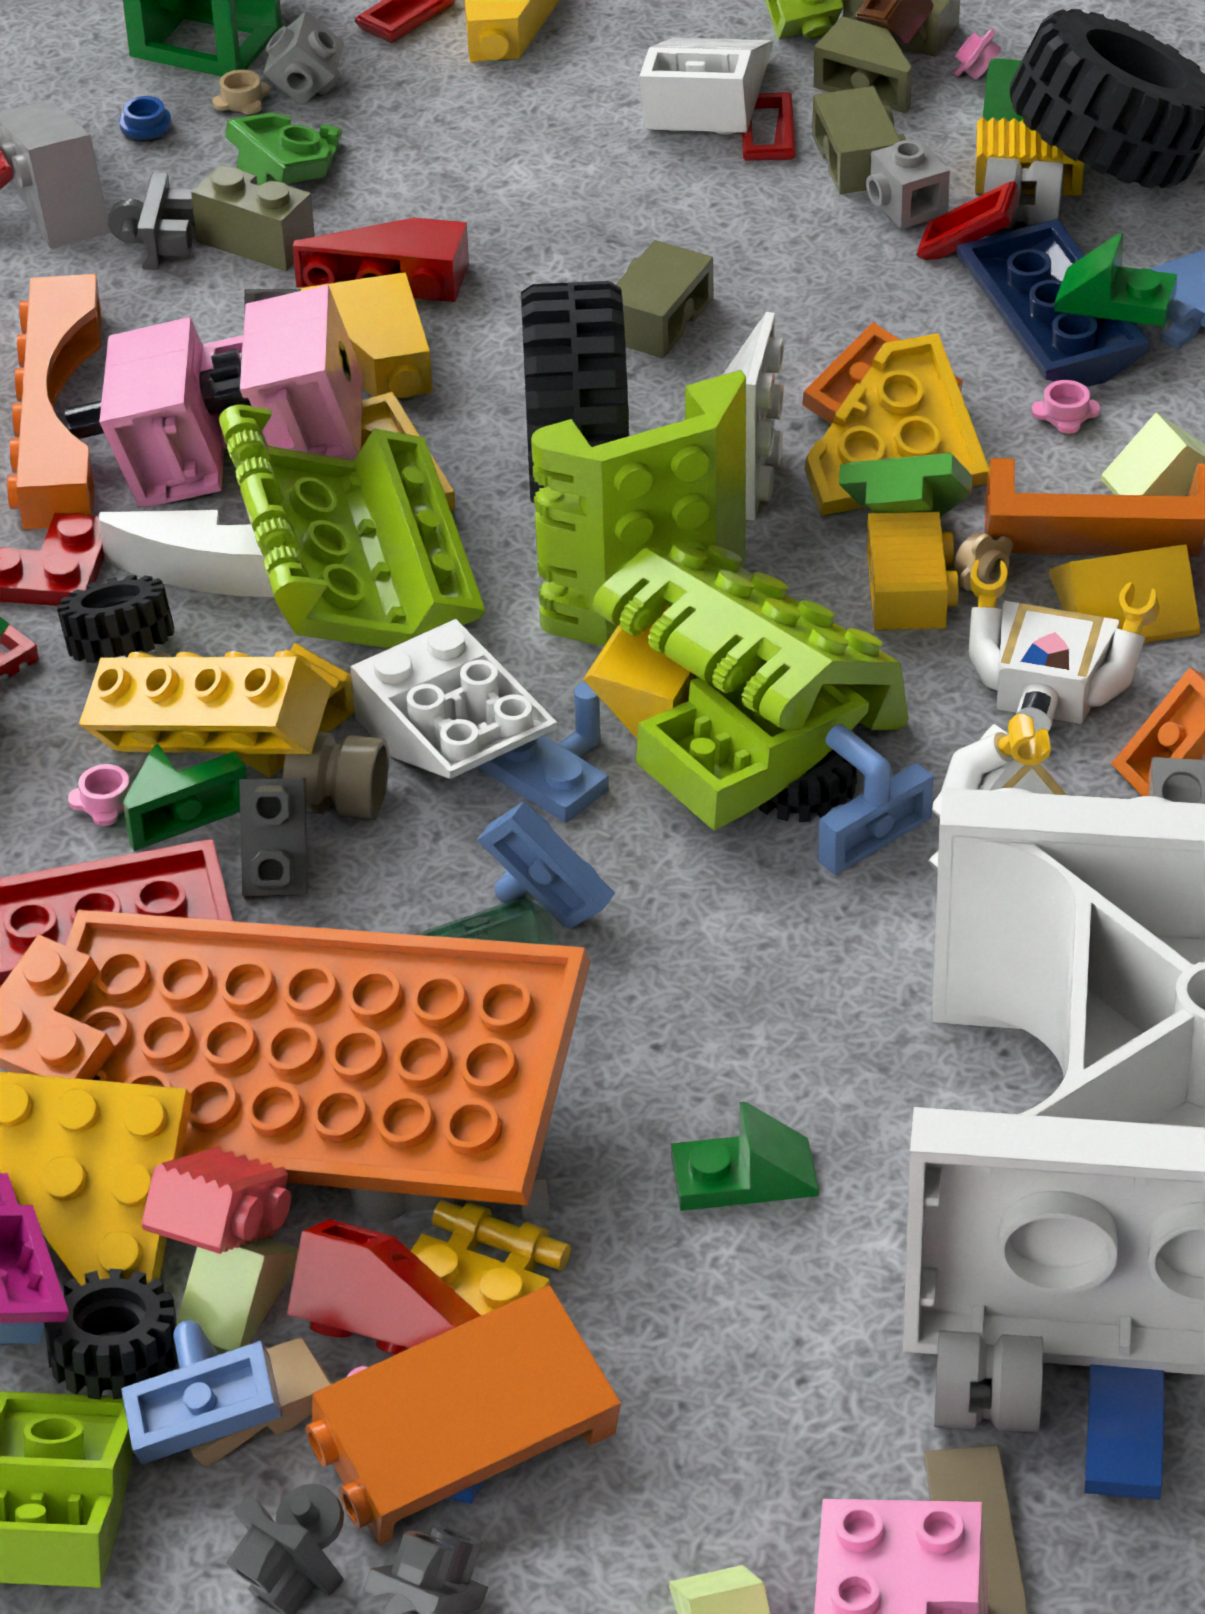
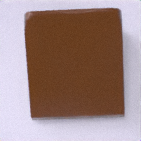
[855,0,934,44]

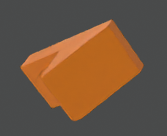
[1111,667,1205,796]

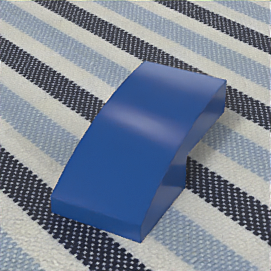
[1084,1364,1164,1500]

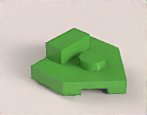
[225,113,342,186]
[839,453,972,517]

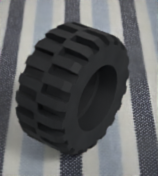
[1010,9,1205,188]
[521,281,629,503]

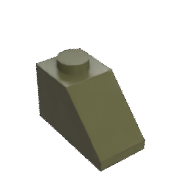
[813,16,912,114]

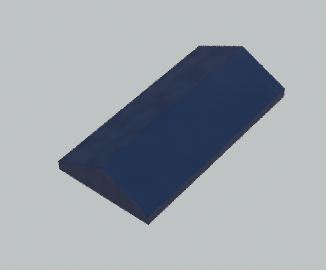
[957,219,1150,387]

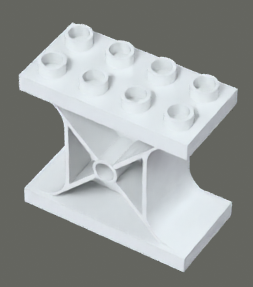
[903,788,1205,1375]

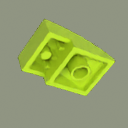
[636,658,869,831]
[0,1391,134,1588]

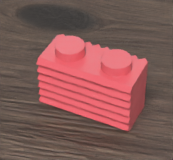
[141,1147,291,1254]

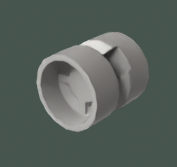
[984,157,1064,230]
[934,1330,1043,1434]

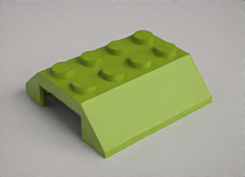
[531,370,746,646]
[219,405,486,649]
[593,543,909,730]

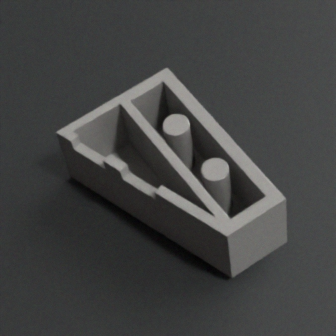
[0,99,111,249]

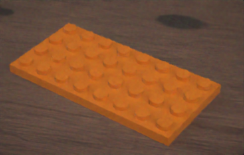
[66,910,591,1206]

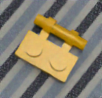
[411,1200,571,1315]

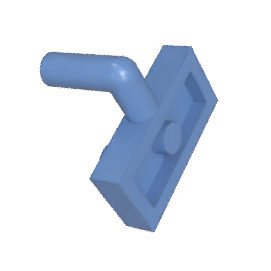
[477,682,609,823]
[818,724,934,875]
[477,801,615,929]
[121,1320,283,1465]

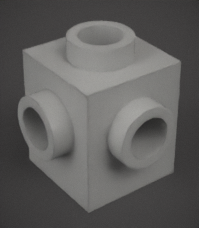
[263,11,344,103]
[866,138,950,229]

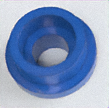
[119,96,172,140]

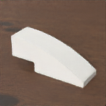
[99,510,274,597]

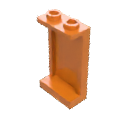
[985,458,1205,557]
[305,1284,621,1545]

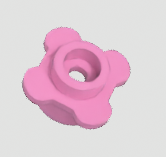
[953,28,1001,80]
[1031,380,1100,433]
[68,764,132,826]

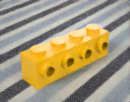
[79,651,332,754]

